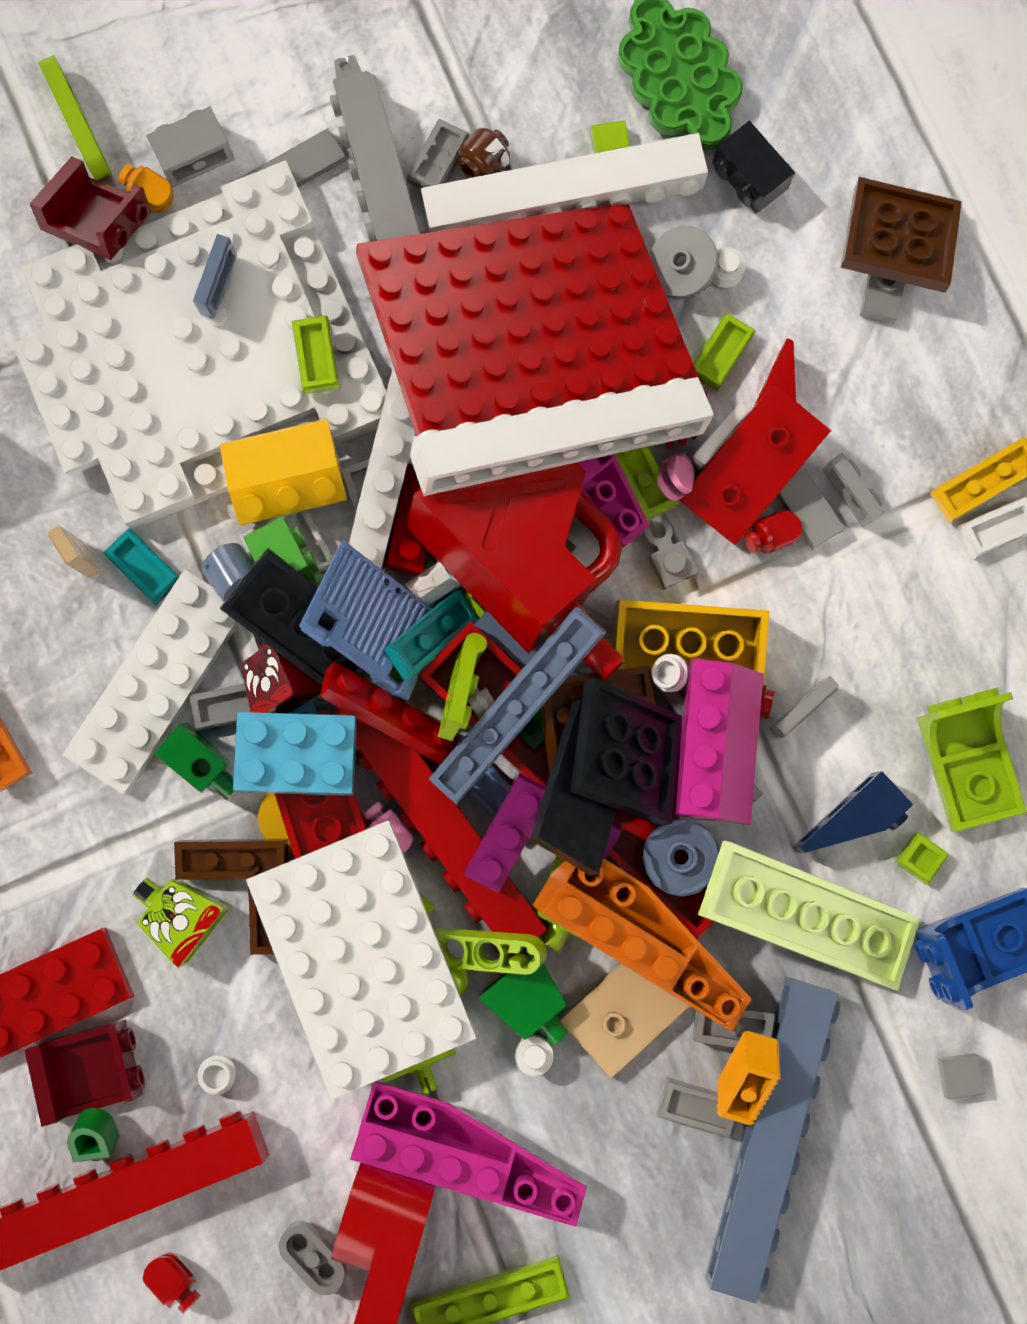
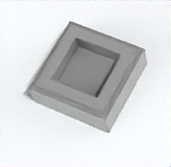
[937,1053,986,1099]

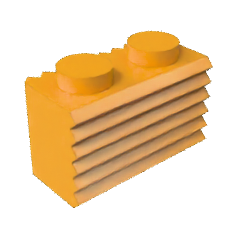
[716,1031,781,1125]

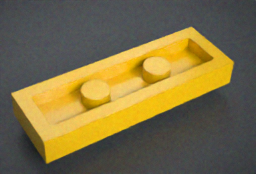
[930,436,1027,523]

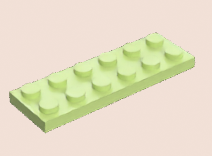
[698,841,920,991]

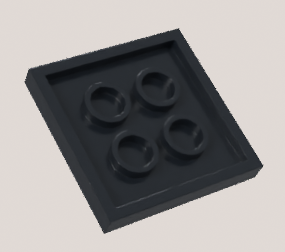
[570,678,682,826]

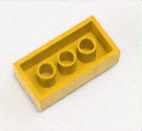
[613,600,769,685]

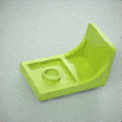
[917,688,1027,832]

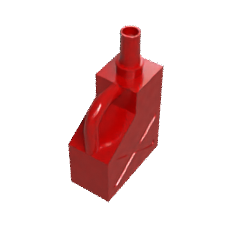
[407,462,625,681]

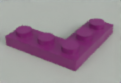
[464,773,622,893]

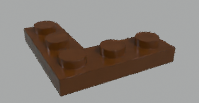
[541,665,655,775]
[174,839,289,955]

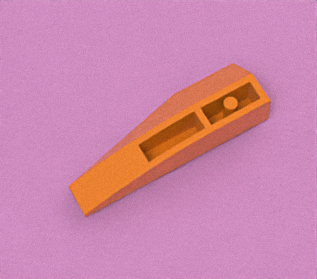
[532,858,751,1032]

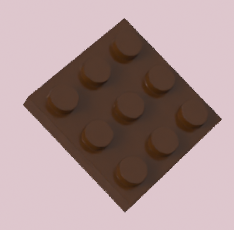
[840,177,962,293]

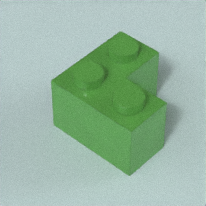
[243,516,324,586]

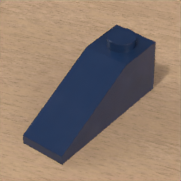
[793,771,913,853]

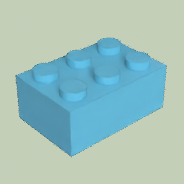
[233,712,357,796]

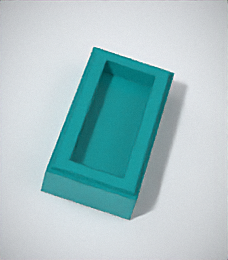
[103,528,179,605]

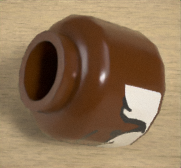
[458,128,510,179]

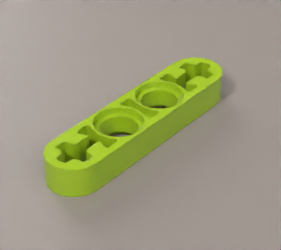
[38,55,112,180]
[433,927,547,975]

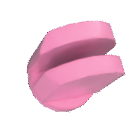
[657,452,695,502]
[362,802,413,853]

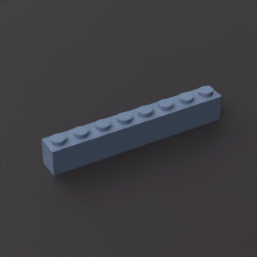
[705,976,840,1304]

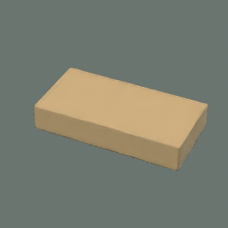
[48,525,101,578]

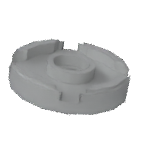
[649,226,719,299]

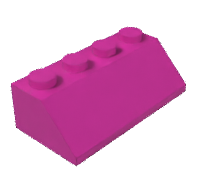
[673,658,764,825]

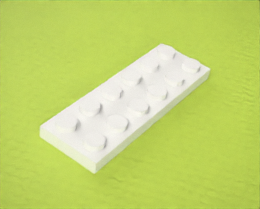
[62,569,239,795]

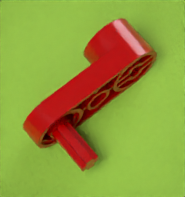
[331,1163,436,1324]

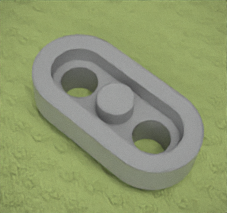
[279,1221,347,1295]

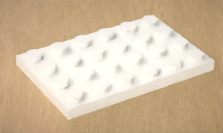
[246,820,477,1100]

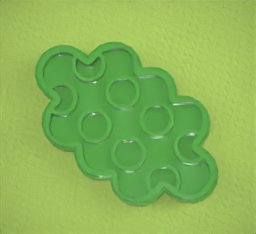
[618,0,743,151]

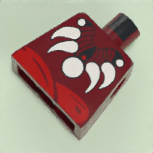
[242,634,322,714]

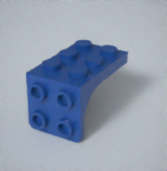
[914,888,1027,1011]

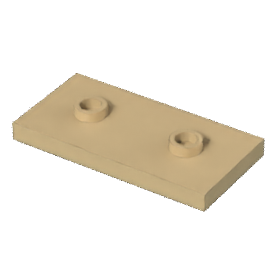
[560,963,689,1079]

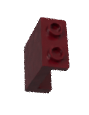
[29,156,151,260]
[24,1019,145,1127]

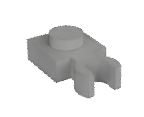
[644,520,698,590]

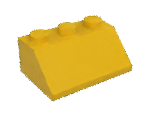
[220,419,347,526]

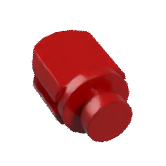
[744,511,802,554]
[142,1252,201,1314]

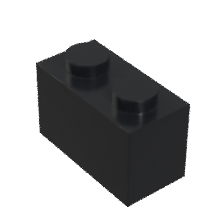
[712,120,795,214]

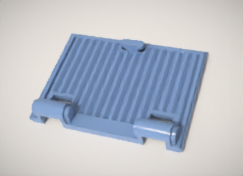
[299,540,432,700]

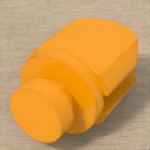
[118,163,174,213]

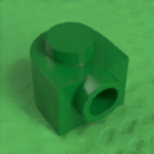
[67,1108,120,1163]

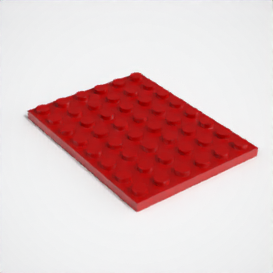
[356,204,700,436]

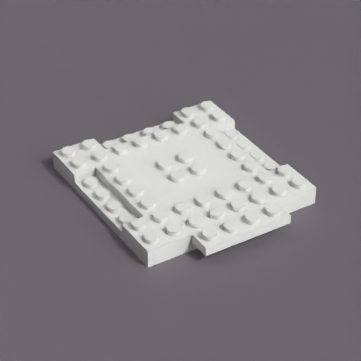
[13,160,387,530]

